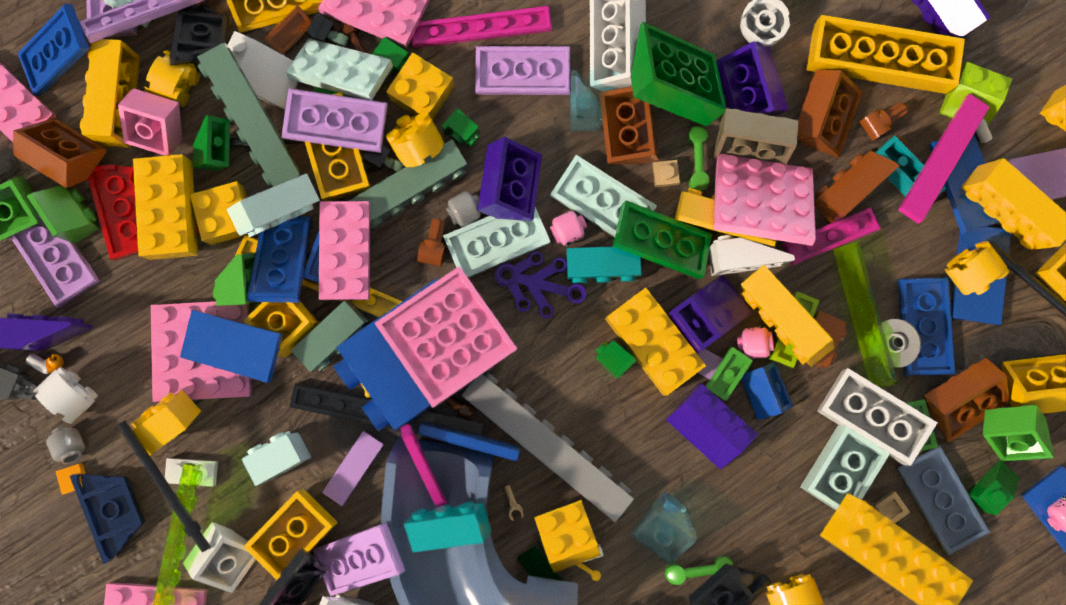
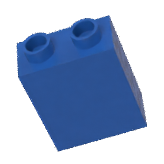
[333,278,438,432]

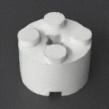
[33,367,98,424]

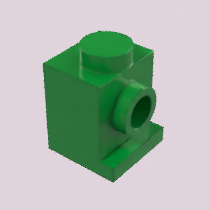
[372,37,409,73]
[442,108,480,147]

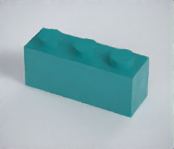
[875,135,946,197]
[566,247,641,284]
[404,502,491,552]

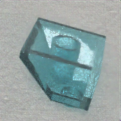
[570,70,603,131]
[631,491,698,564]

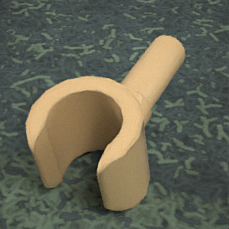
[504,485,523,521]

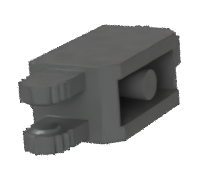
[0,359,39,401]

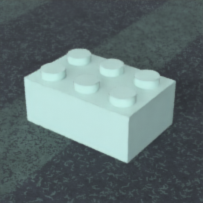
[226,173,320,237]
[800,425,889,510]

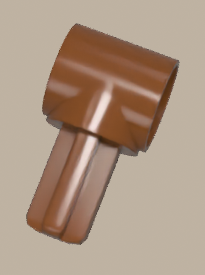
[859,102,908,141]
[417,218,446,267]

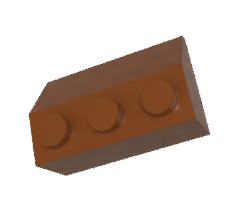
[797,70,863,157]
[599,86,660,165]
[13,118,106,188]
[814,150,899,223]
[924,358,1010,443]

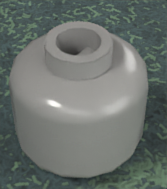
[446,191,481,227]
[46,426,85,464]

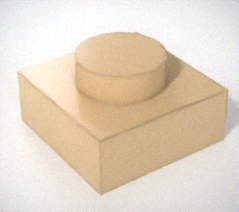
[652,160,680,187]
[873,491,910,523]

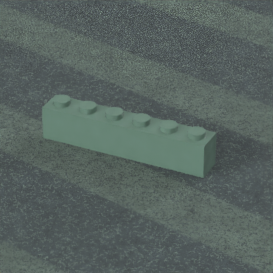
[197,43,302,187]
[349,139,469,229]

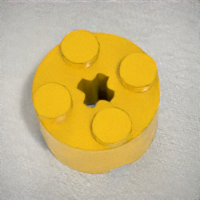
[145,50,200,107]
[386,112,444,167]
[944,241,1009,295]
[766,573,825,605]

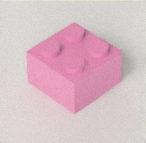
[118,88,183,156]

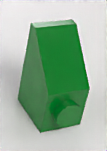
[193,115,230,171]
[595,340,636,379]
[968,460,1019,515]

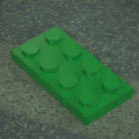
[613,200,712,279]

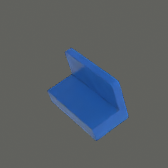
[741,362,794,420]

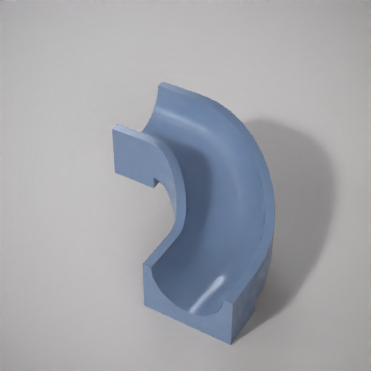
[381,437,578,605]

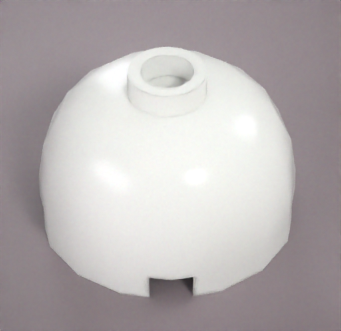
[740,0,790,46]

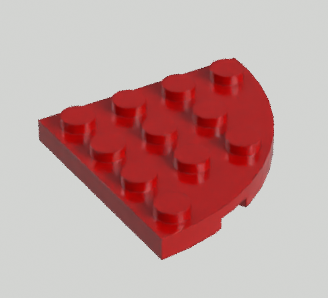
[88,165,200,261]

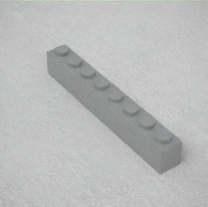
[462,372,634,522]

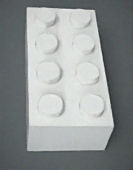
[590,0,646,92]
[817,368,937,466]

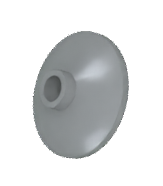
[872,319,921,367]

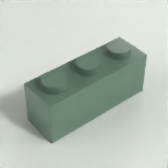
[291,300,369,372]

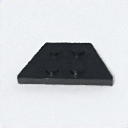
[170,3,228,65]
[259,548,327,605]
[688,564,772,605]

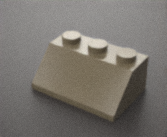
[713,108,799,166]

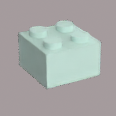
[242,431,312,486]

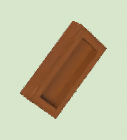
[264,5,312,55]

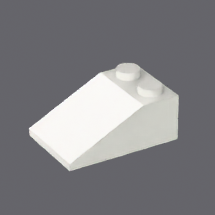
[228,31,300,110]
[708,235,795,276]

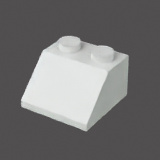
[183,522,256,593]

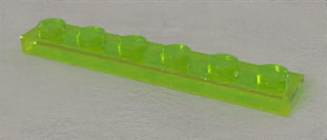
[833,242,898,387]
[153,463,202,605]

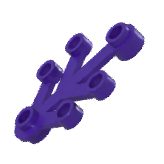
[495,251,586,319]

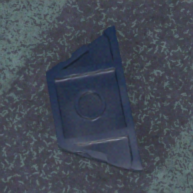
[70,474,145,564]

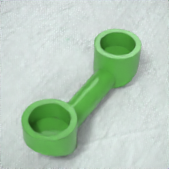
[687,126,710,192]
[664,556,733,585]

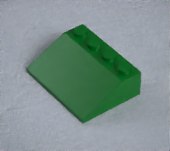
[631,22,726,126]

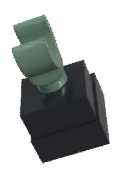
[307,13,349,48]
[363,145,404,173]

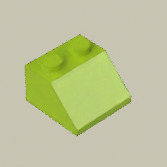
[939,62,1012,125]

